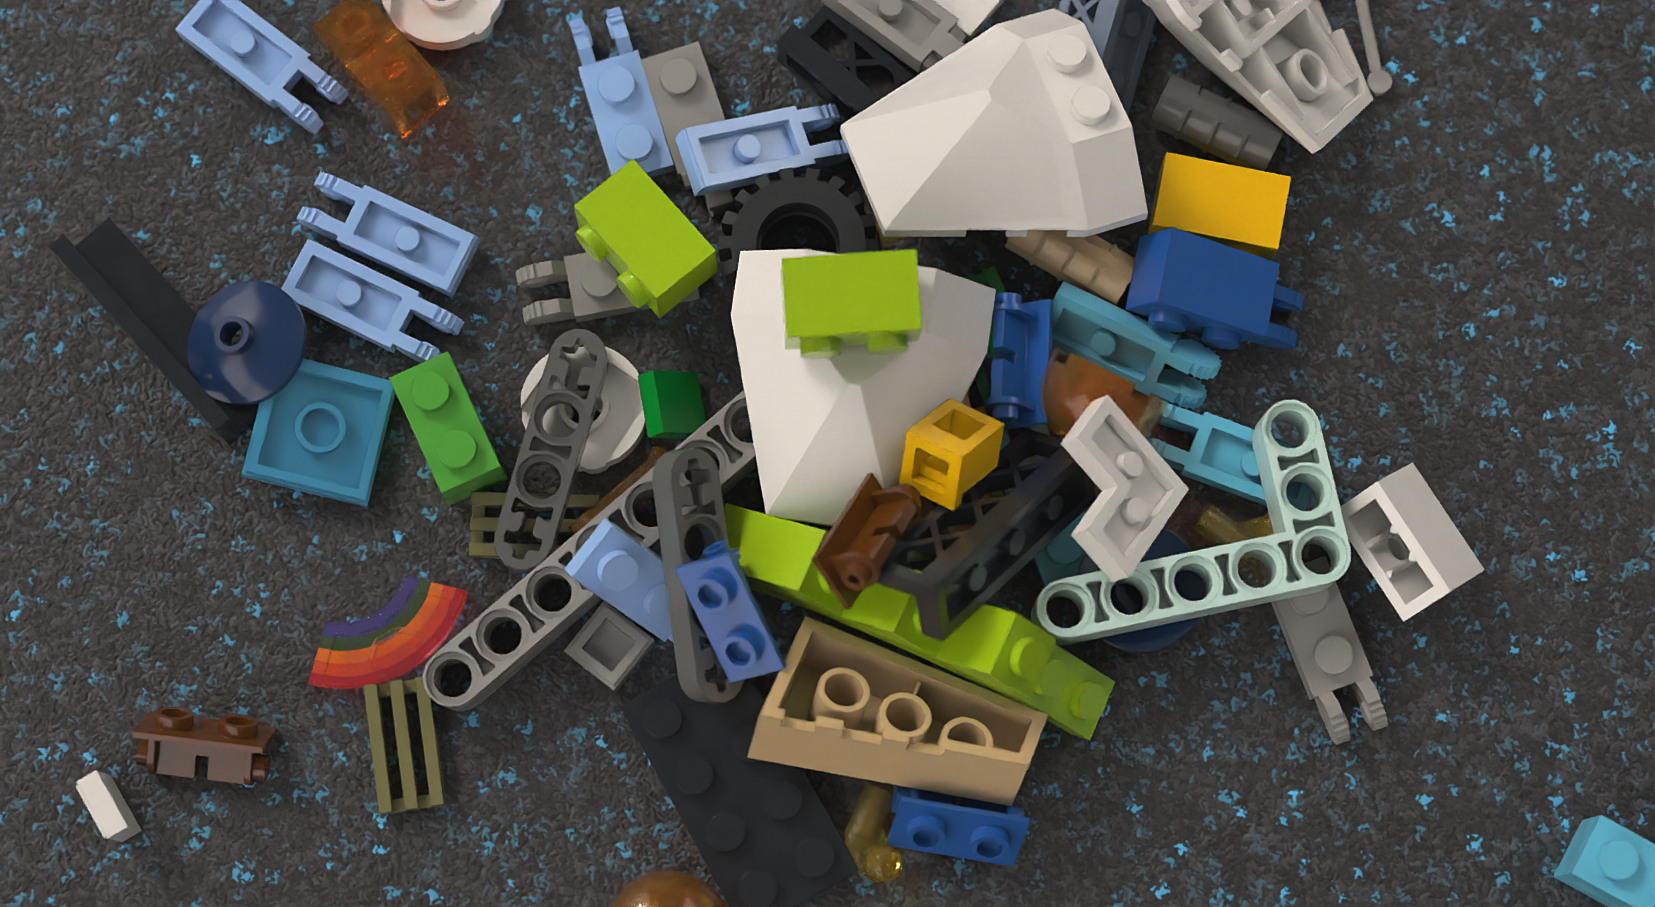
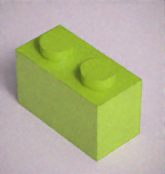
[574,159,718,318]
[780,249,922,359]

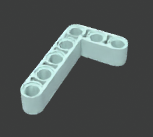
[1031,400,1351,645]

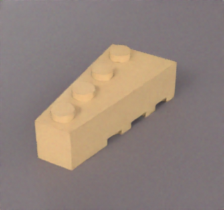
[747,616,1049,806]

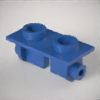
[986,292,1053,430]
[674,540,787,683]
[887,787,1030,866]

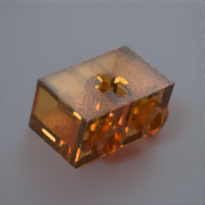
[311,0,450,139]

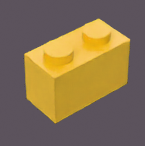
[1147,152,1291,260]

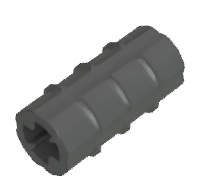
[1148,74,1284,171]

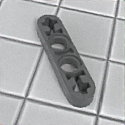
[494,329,609,574]
[652,448,744,702]

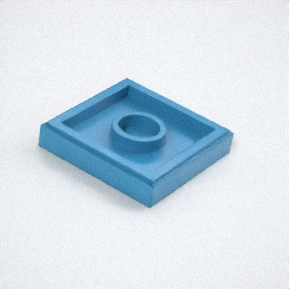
[241,358,395,507]

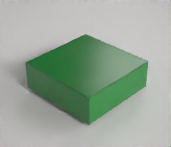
[637,370,706,439]

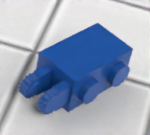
[1126,227,1304,350]

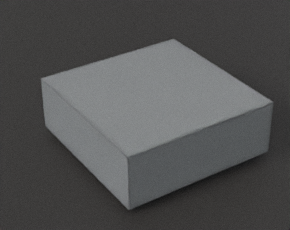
[564,601,656,693]

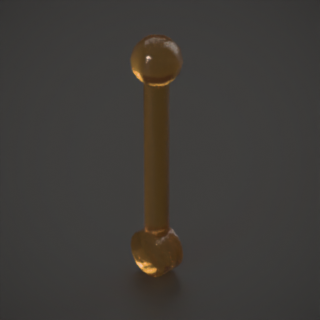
[568,445,670,534]

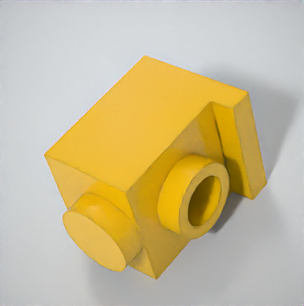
[899,398,1004,511]

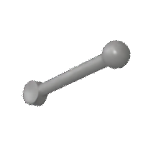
[1355,0,1392,96]

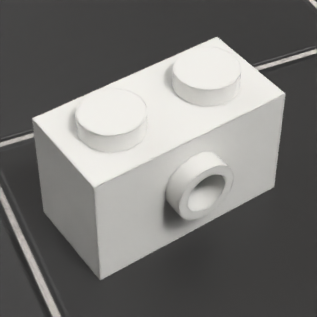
[1340,462,1485,622]

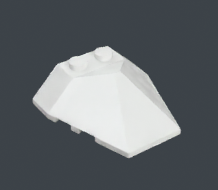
[1142,0,1374,154]
[840,8,1148,237]
[731,249,996,526]

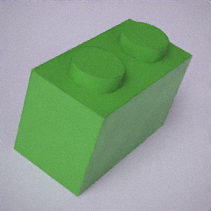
[389,351,508,506]

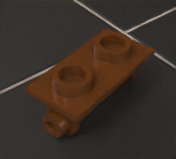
[811,473,922,610]
[133,707,277,786]

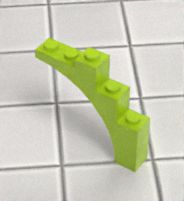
[702,503,1115,741]

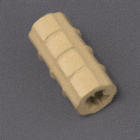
[1005,230,1135,306]

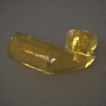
[1193,504,1274,562]
[844,784,903,883]

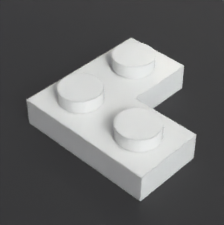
[1061,395,1189,582]

